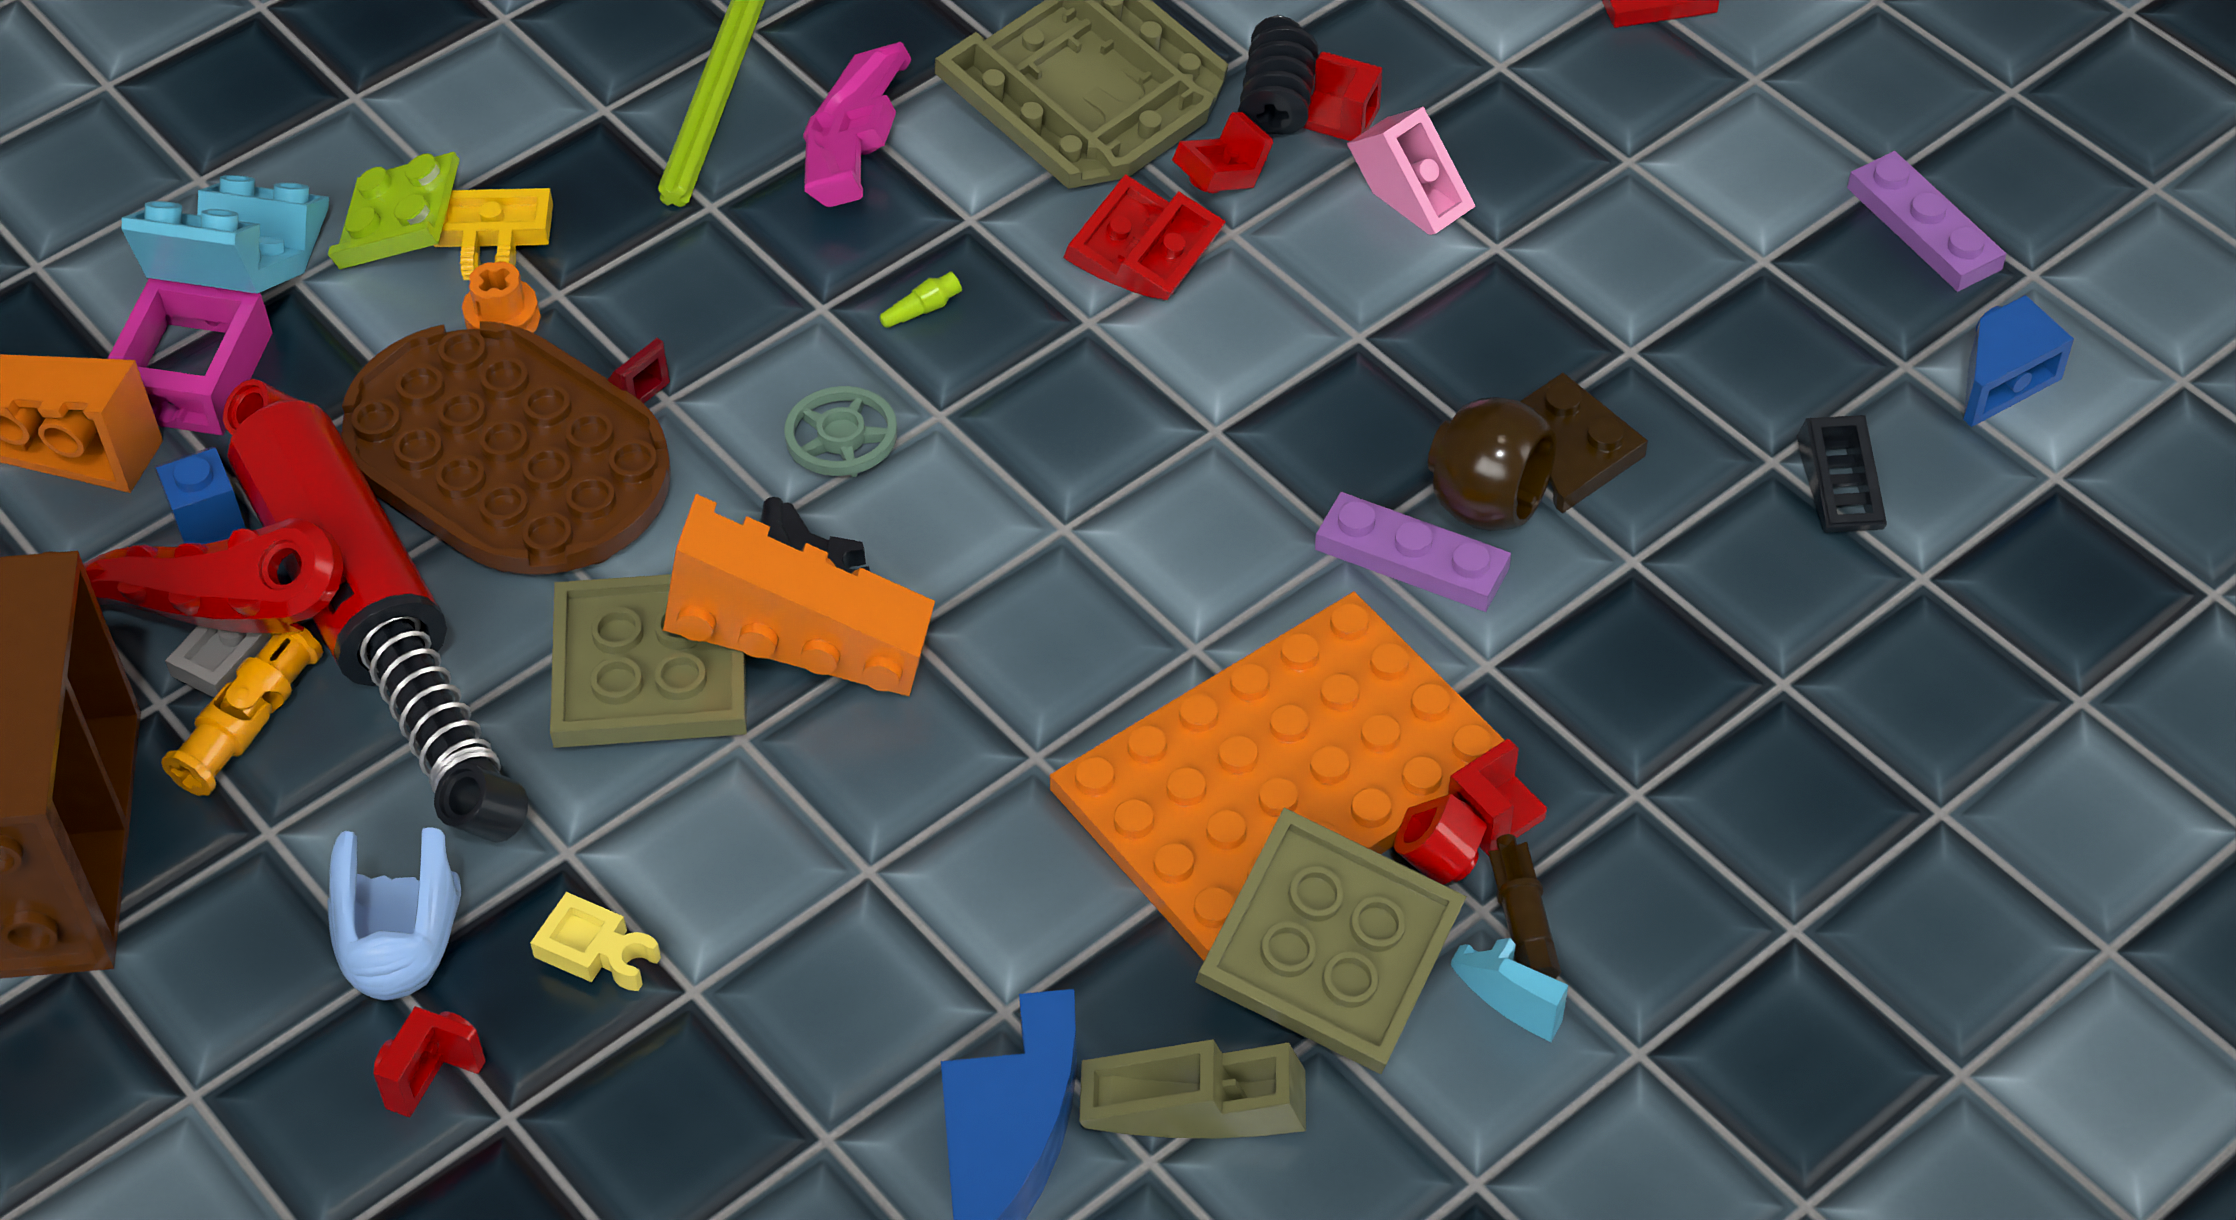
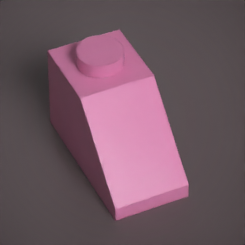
[1347,106,1475,235]

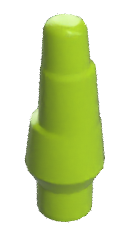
[879,271,962,328]

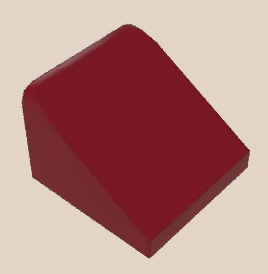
[607,338,670,404]

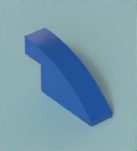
[941,989,1077,1220]

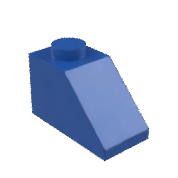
[1963,295,2074,427]
[154,446,246,544]

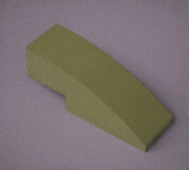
[1079,1039,1306,1139]

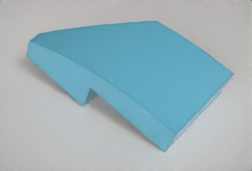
[1451,938,1568,1042]

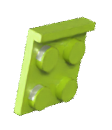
[328,151,460,269]

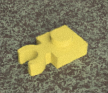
[530,892,661,991]

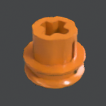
[462,261,541,333]

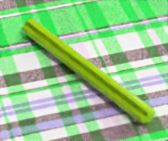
[658,0,765,207]

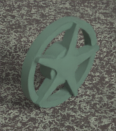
[784,386,898,477]

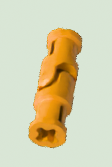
[161,622,323,796]

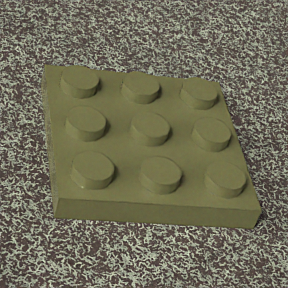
[550,574,747,748]
[1195,808,1467,1074]

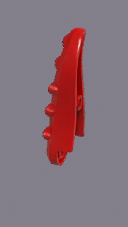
[83,518,343,633]

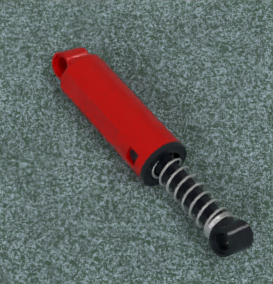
[223,379,528,843]

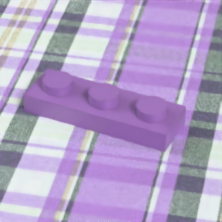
[1847,151,2007,292]
[1315,492,1511,612]

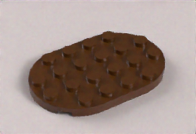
[341,321,671,575]

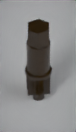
[1488,834,1562,979]

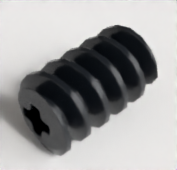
[1238,15,1319,135]

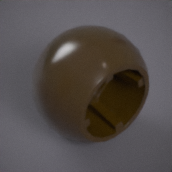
[1428,397,1556,531]

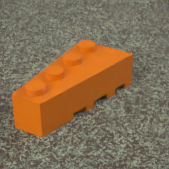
[0,354,163,493]
[663,494,935,697]

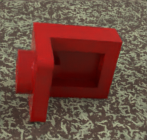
[1172,112,1273,193]
[373,1006,486,1118]

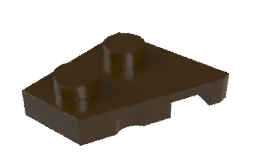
[1520,373,1648,514]

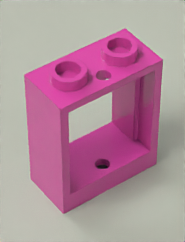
[107,278,273,436]

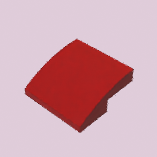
[1063,174,1226,300]

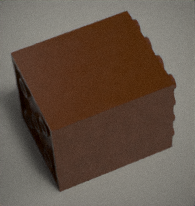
[0,551,141,979]

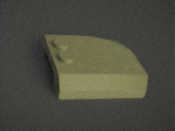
[935,0,1229,189]

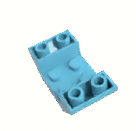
[121,175,329,294]

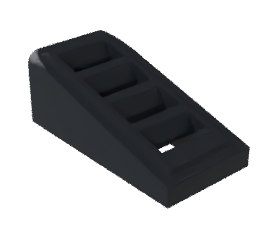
[1797,415,1887,533]

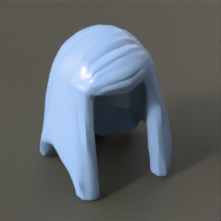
[327,827,461,1001]

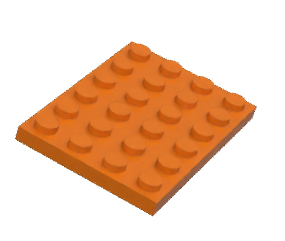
[1049,591,1504,961]

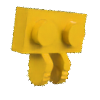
[434,188,553,280]

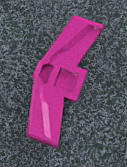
[803,41,911,207]

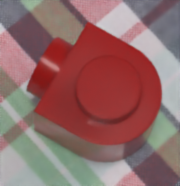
[1394,794,1488,885]

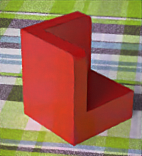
[1302,52,1383,141]
[1448,739,1547,856]

